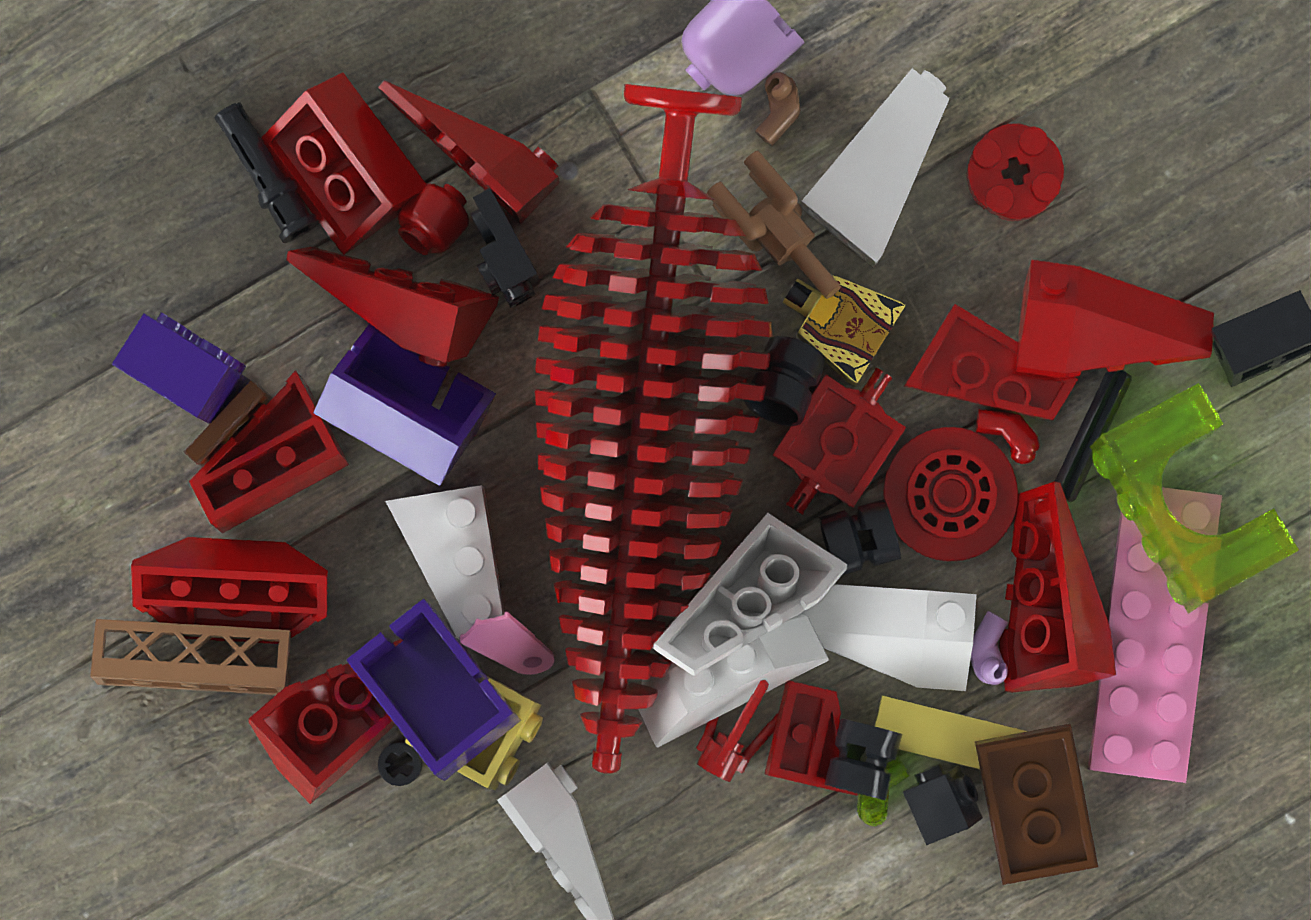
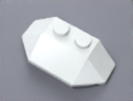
[638,614,829,748]

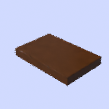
[975,723,1098,885]

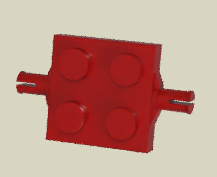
[772,367,906,515]

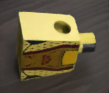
[783,275,906,387]

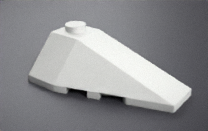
[653,513,847,676]
[497,762,614,920]

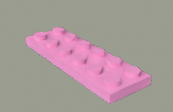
[1088,482,1222,783]

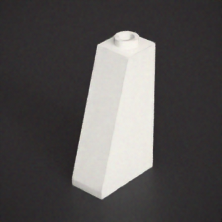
[800,68,950,268]

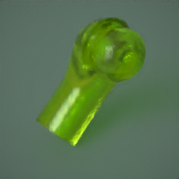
[856,756,910,827]

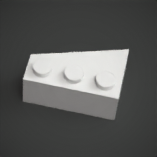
[385,485,505,638]

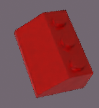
[261,72,426,255]

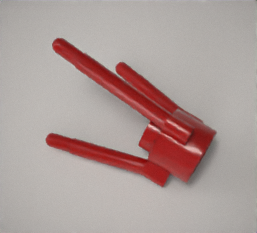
[696,680,779,782]

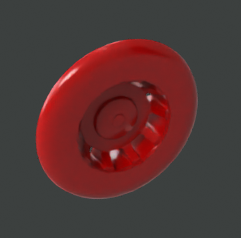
[883,427,1018,562]

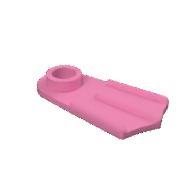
[460,612,554,675]

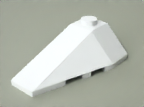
[800,584,977,691]

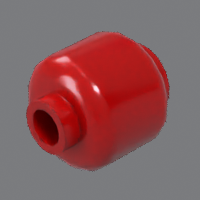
[398,183,469,255]

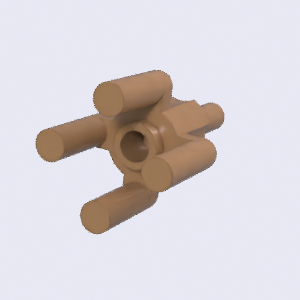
[706,150,841,299]

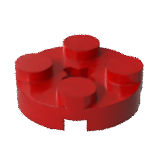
[966,123,1064,221]

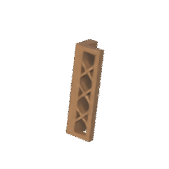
[90,619,291,695]

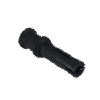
[214,102,320,243]

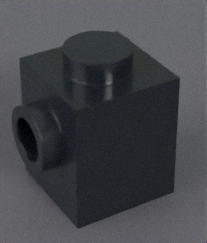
[903,763,983,845]

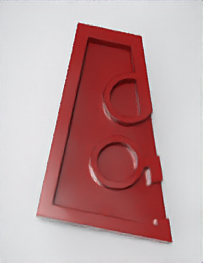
[903,304,1078,421]

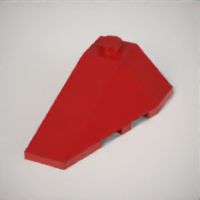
[378,80,560,224]
[286,246,499,367]

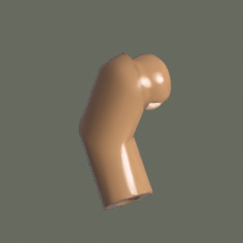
[755,72,801,147]

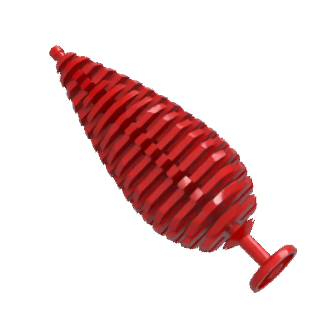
[535,84,772,774]

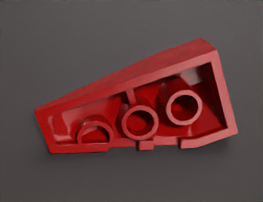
[1016,260,1214,378]
[1000,481,1116,693]
[248,639,403,804]

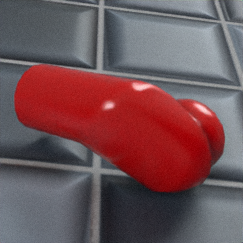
[976,409,1040,464]

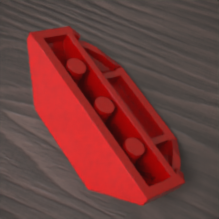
[131,537,328,644]

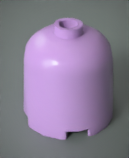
[682,0,805,96]

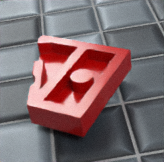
[764,681,858,796]

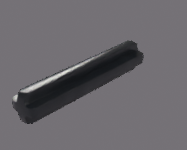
[1055,370,1132,502]

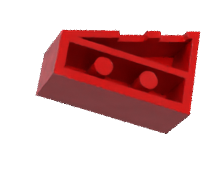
[189,370,349,534]

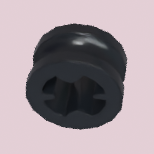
[378,742,423,786]

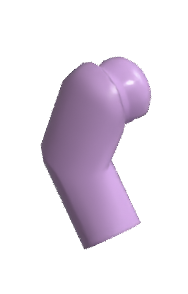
[970,611,1009,685]

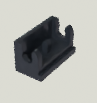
[1211,290,1311,387]

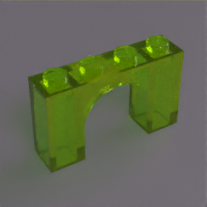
[1090,383,1299,614]

